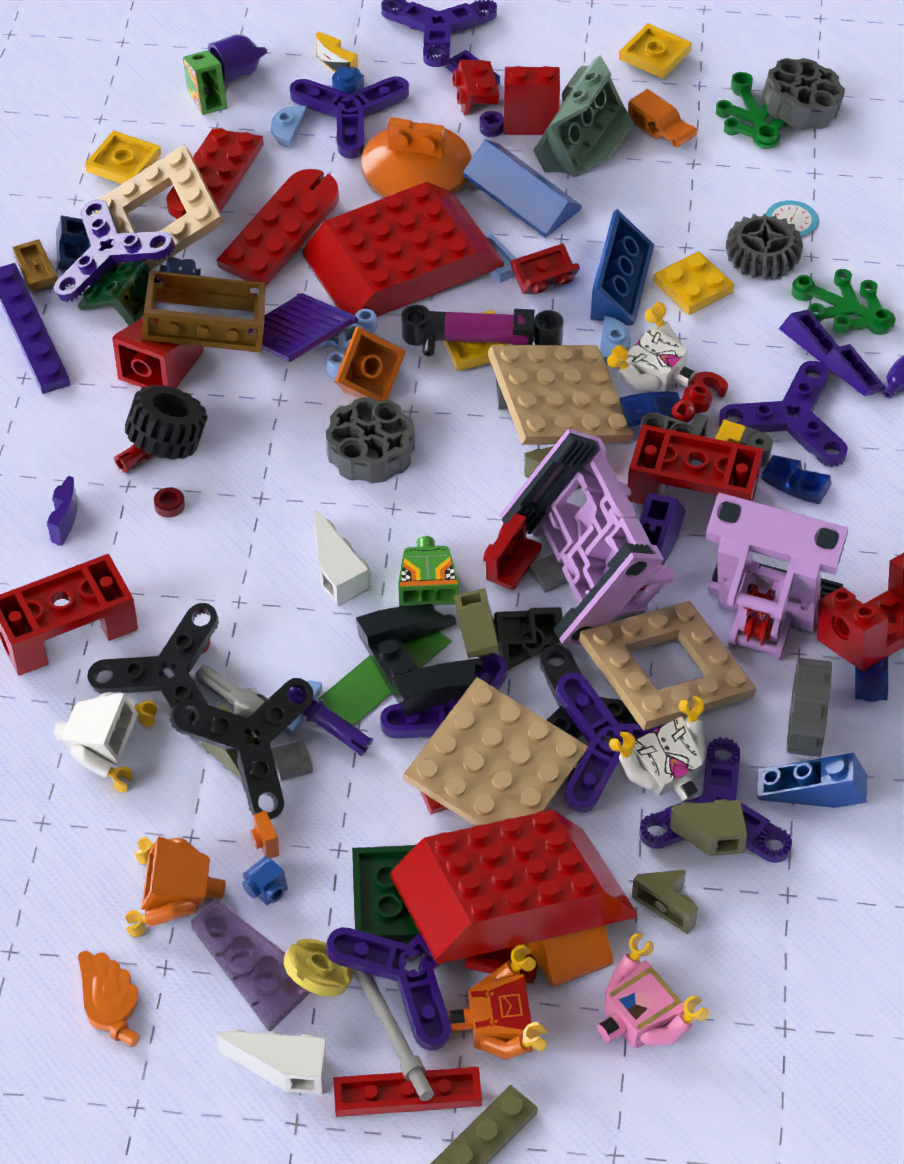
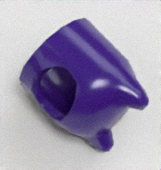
[208,34,268,84]

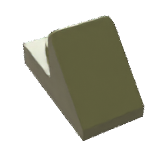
[632,870,698,935]

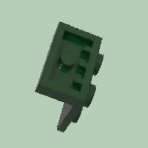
[78,260,159,326]

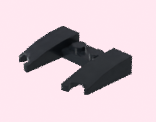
[356,604,484,717]

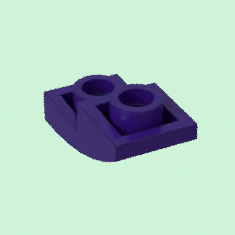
[47,475,77,546]

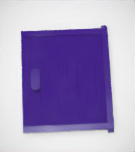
[248,293,359,362]

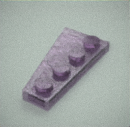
[191,899,311,1031]

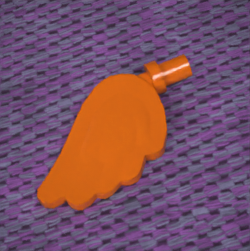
[78,951,140,1047]

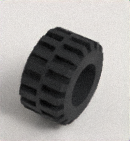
[124,385,208,460]

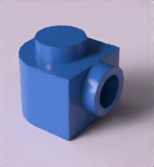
[332,66,364,94]
[242,856,288,906]

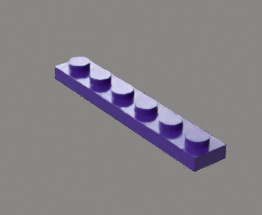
[0,263,70,394]

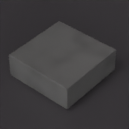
[529,554,568,593]
[272,740,313,781]

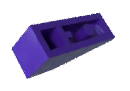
[639,492,686,565]

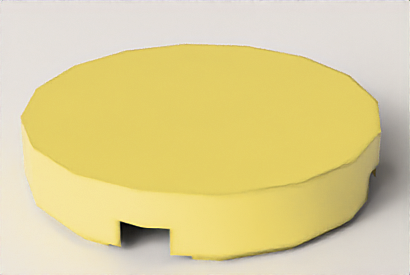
[284,938,353,997]

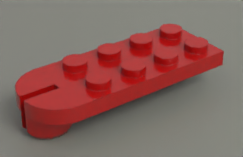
[166,128,264,220]
[216,169,339,287]

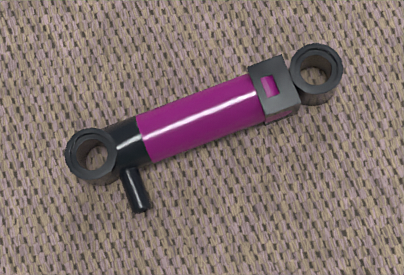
[401,304,564,357]

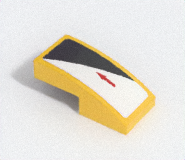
[316,31,358,72]

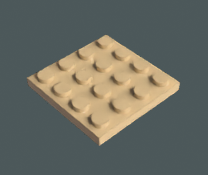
[487,345,634,445]
[403,677,588,826]

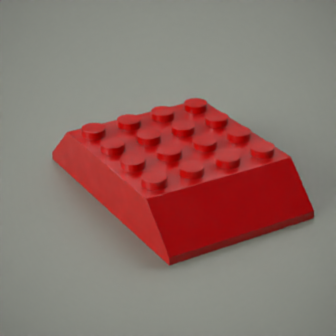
[302,181,504,324]
[391,809,637,964]

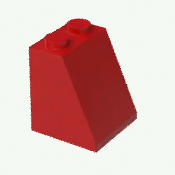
[504,66,560,135]
[112,317,204,388]

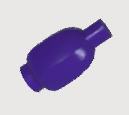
[882,356,904,399]

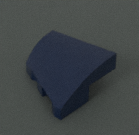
[56,215,115,270]

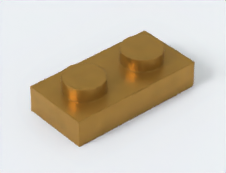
[12,239,58,292]

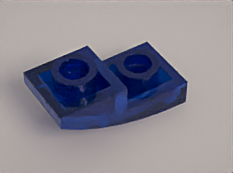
[619,391,681,427]
[761,455,832,504]
[855,656,888,702]

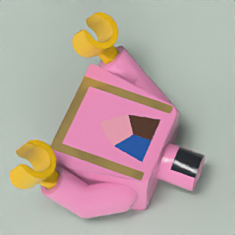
[597,933,709,1048]

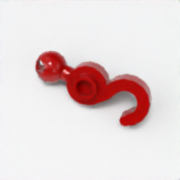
[672,371,728,423]

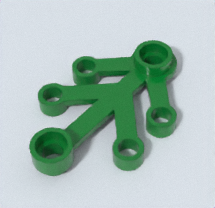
[715,72,789,149]
[791,269,896,335]

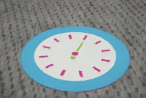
[766,200,818,237]

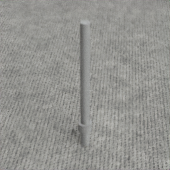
[353,969,434,1101]

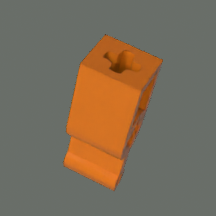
[628,89,698,148]

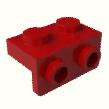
[452,60,500,115]
[510,243,580,294]
[483,513,542,590]

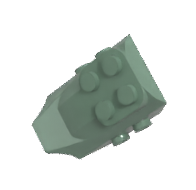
[533,55,634,177]

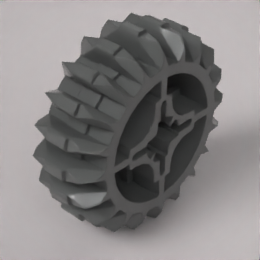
[725,213,803,280]

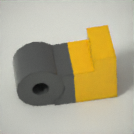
[715,419,773,467]

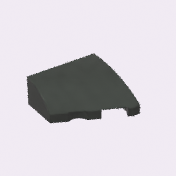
[494,607,562,671]

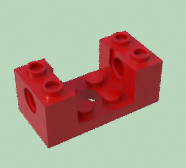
[627,424,763,505]
[0,553,138,676]
[817,553,904,671]

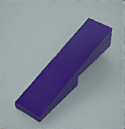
[779,309,886,397]

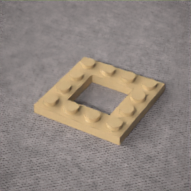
[95,144,225,270]
[579,600,757,731]

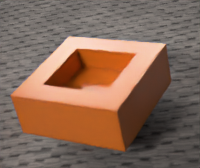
[250,810,279,858]

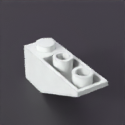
[313,510,371,606]
[216,1029,327,1094]

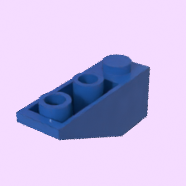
[757,752,867,808]

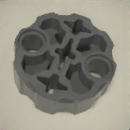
[761,58,845,129]
[325,397,415,484]
[786,658,832,757]

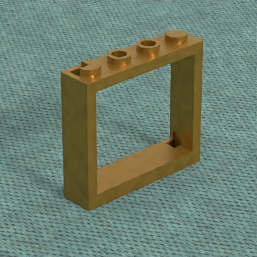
[142,271,265,353]

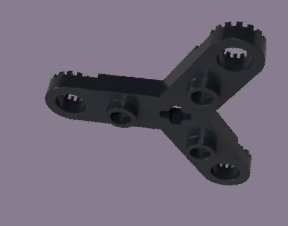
[87,603,219,739]
[540,645,638,739]
[169,678,314,820]

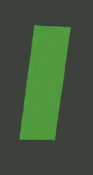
[317,631,452,726]

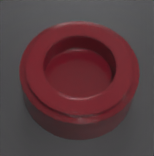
[153,487,185,518]

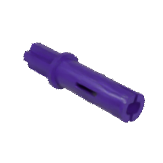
[288,687,373,756]

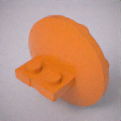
[361,117,471,197]

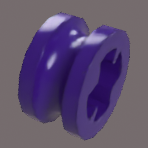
[479,111,504,137]

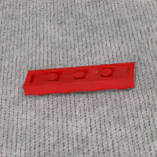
[333,1067,482,1117]

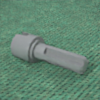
[195,665,268,718]

